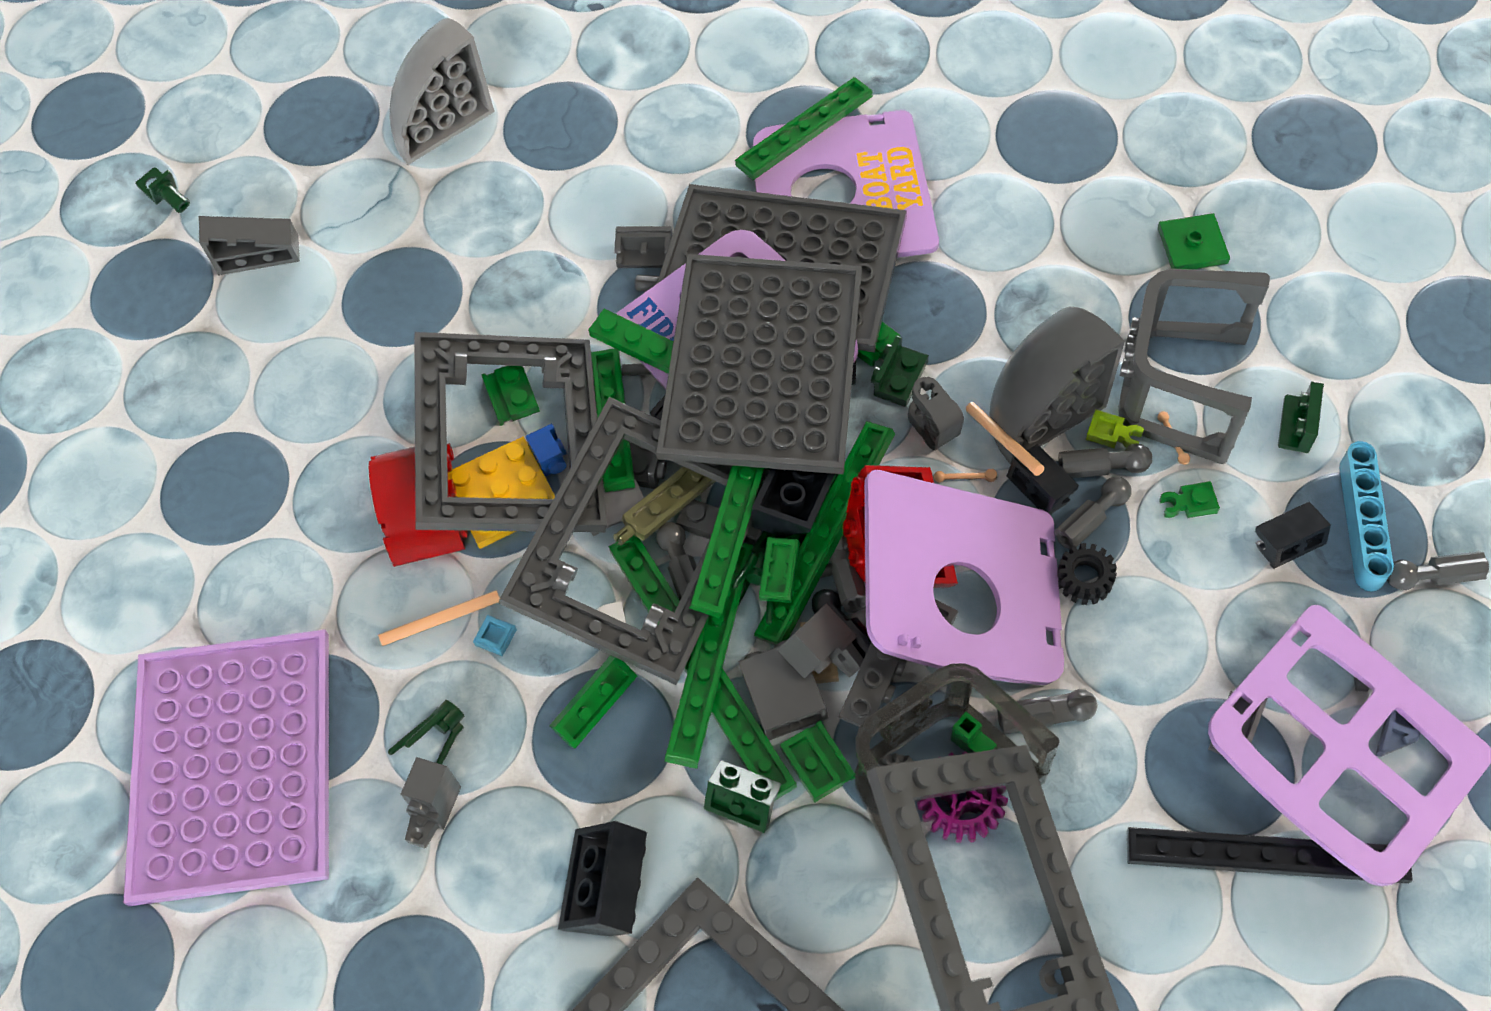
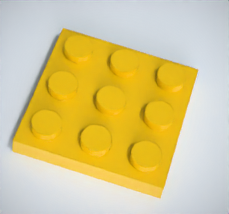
[448,436,555,549]

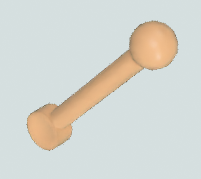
[1157,411,1190,465]
[933,469,997,483]

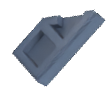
[1375,710,1420,757]

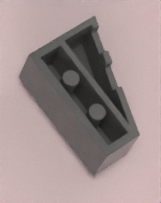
[199,216,300,275]

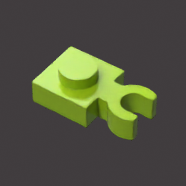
[1085,409,1144,449]

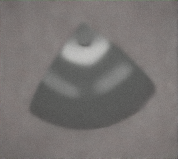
[989,307,1125,465]

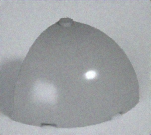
[390,18,495,165]

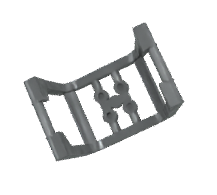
[1118,269,1270,464]

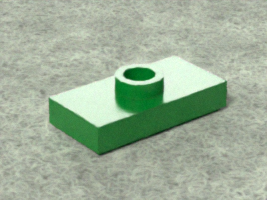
[759,537,800,603]

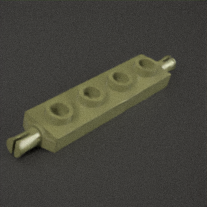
[613,466,716,545]

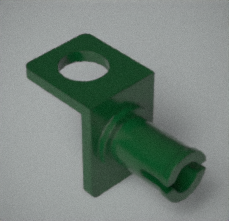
[135,167,190,213]

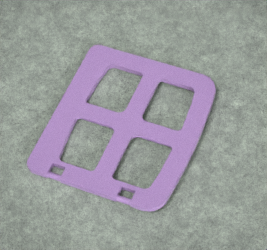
[1208,605,1491,887]

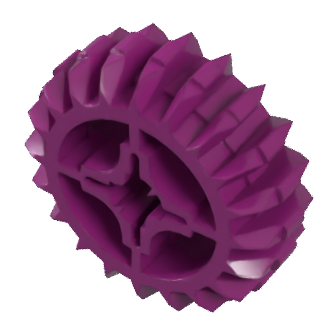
[917,751,1008,843]

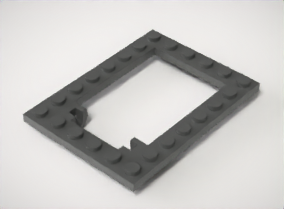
[414,332,607,533]
[499,397,770,685]
[867,745,1119,1011]
[572,877,844,1011]

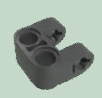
[908,377,964,450]

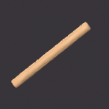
[966,402,1044,476]
[378,590,500,646]

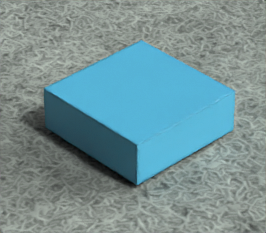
[473,615,517,657]

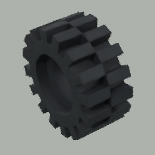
[1057,543,1117,605]

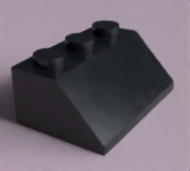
[752,469,836,537]
[558,821,647,936]

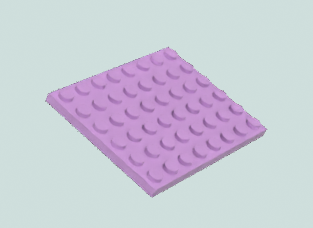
[124,630,329,906]

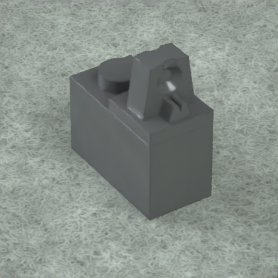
[777,603,864,679]
[400,757,461,848]

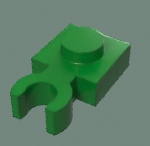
[1159,481,1220,518]

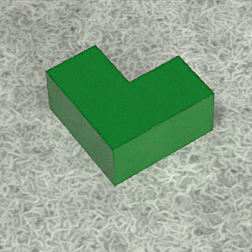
[951,712,997,753]

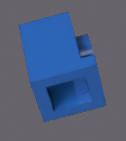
[525,423,567,477]

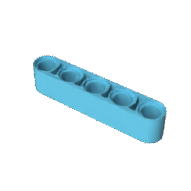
[1339,441,1394,592]

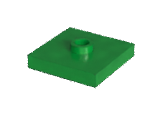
[1157,213,1230,270]

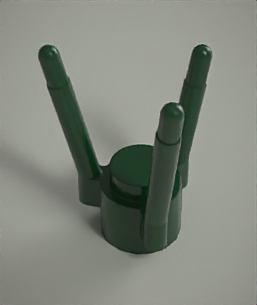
[731,552,774,625]
[388,700,465,764]

